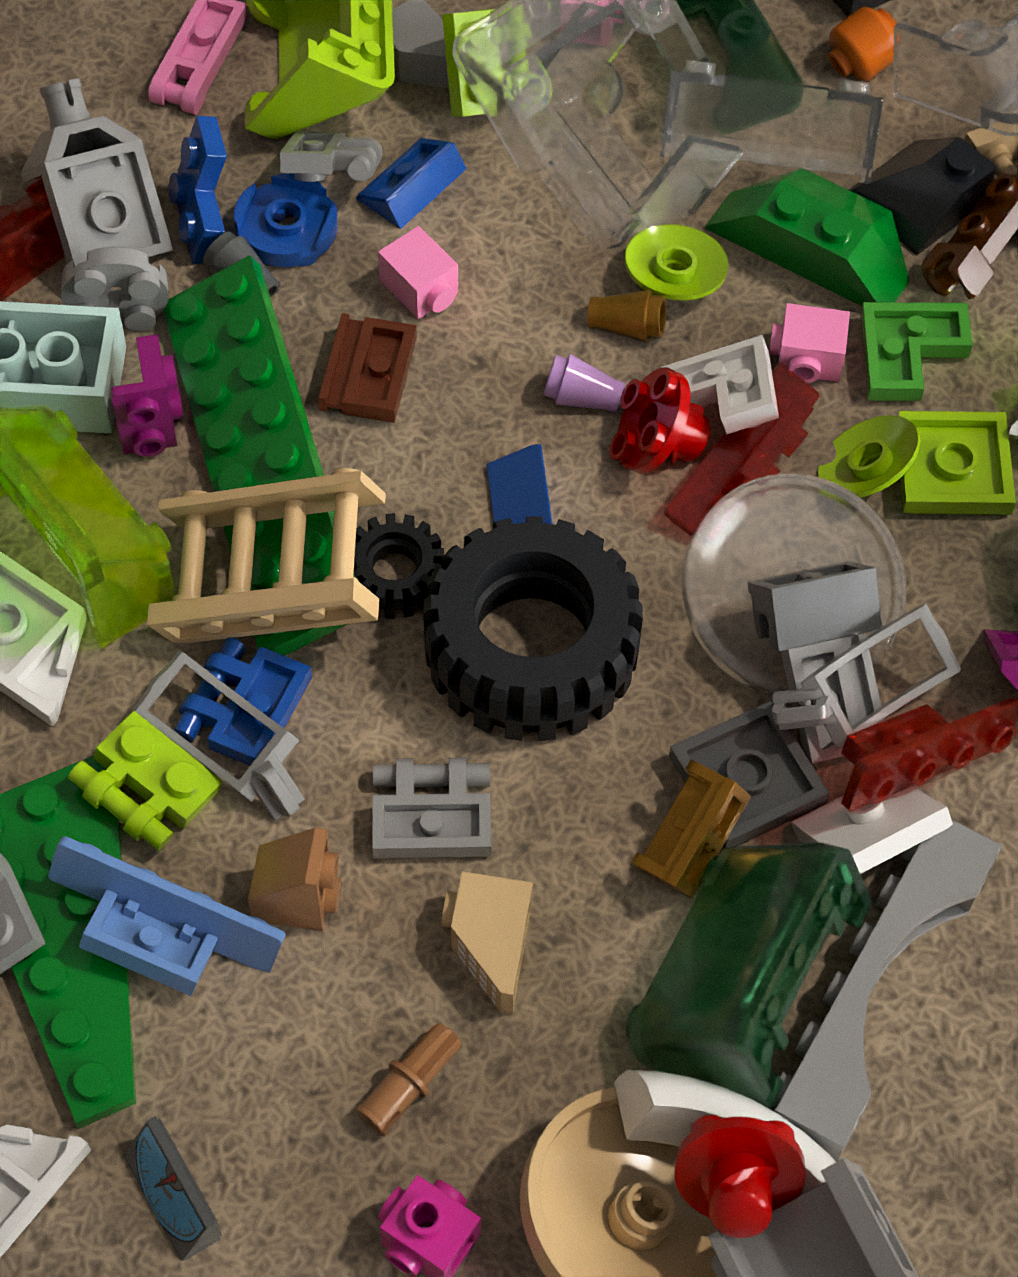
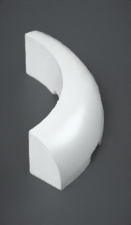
[614,1070,836,1197]

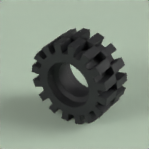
[354,513,445,619]

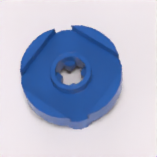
[234,173,338,267]

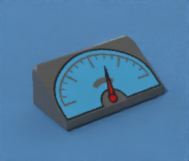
[124,1116,222,1261]

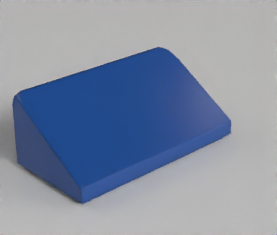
[356,138,467,229]
[487,444,552,524]

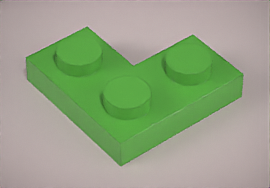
[860,302,973,401]

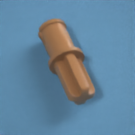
[355,1023,461,1137]

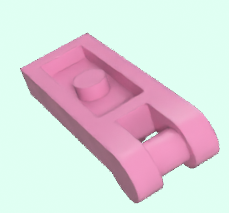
[148,0,248,115]

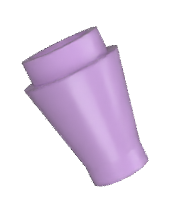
[543,354,625,413]

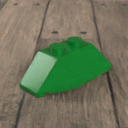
[705,168,910,306]

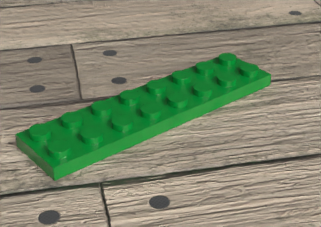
[163,255,356,656]

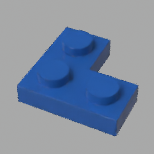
[169,116,227,265]

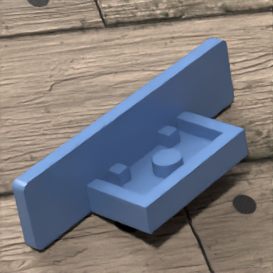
[48,836,285,996]

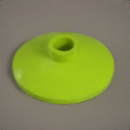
[625,224,729,300]
[818,415,921,499]

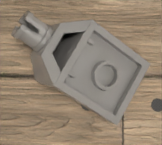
[21,79,173,267]

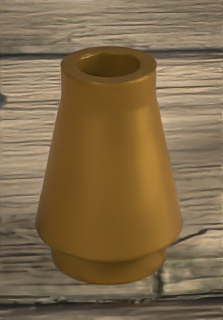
[587,290,667,342]

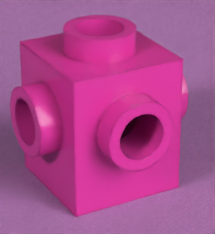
[378,1175,481,1277]

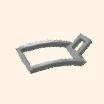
[772,603,961,749]
[132,650,305,820]

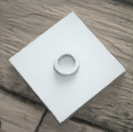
[791,771,953,878]

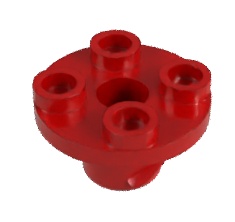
[609,367,710,474]
[674,1115,806,1238]

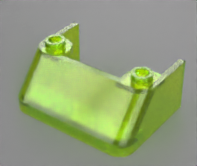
[0,405,176,649]

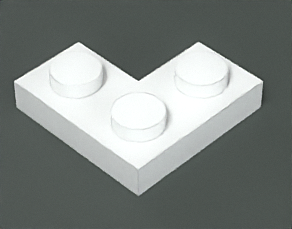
[661,335,779,434]

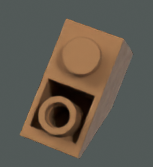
[248,828,342,931]

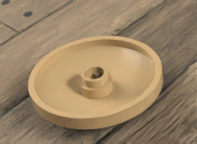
[520,1088,717,1277]

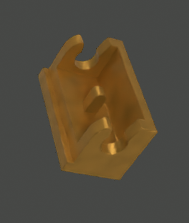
[631,759,751,899]

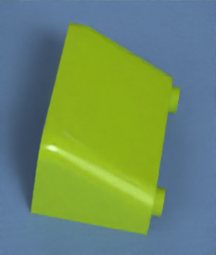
[245,0,395,139]

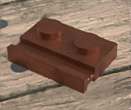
[318,313,417,423]

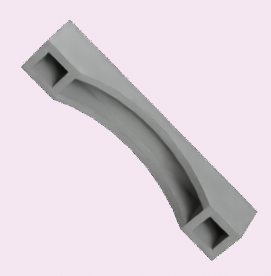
[766,819,1002,1162]

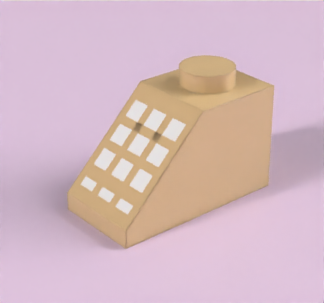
[441,871,533,1015]

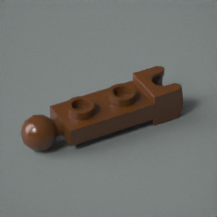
[921,159,1018,300]

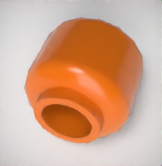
[827,6,903,81]

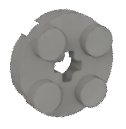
[61,247,168,332]

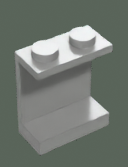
[708,1158,919,1277]

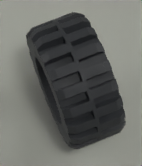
[423,516,643,741]

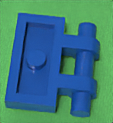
[174,637,312,766]

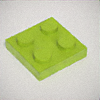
[897,411,1016,515]

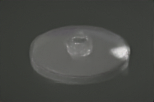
[682,474,906,695]

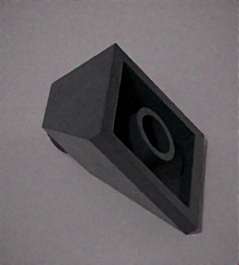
[848,137,997,255]

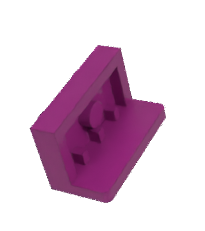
[110,334,184,457]

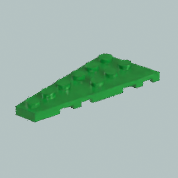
[0,755,136,1129]

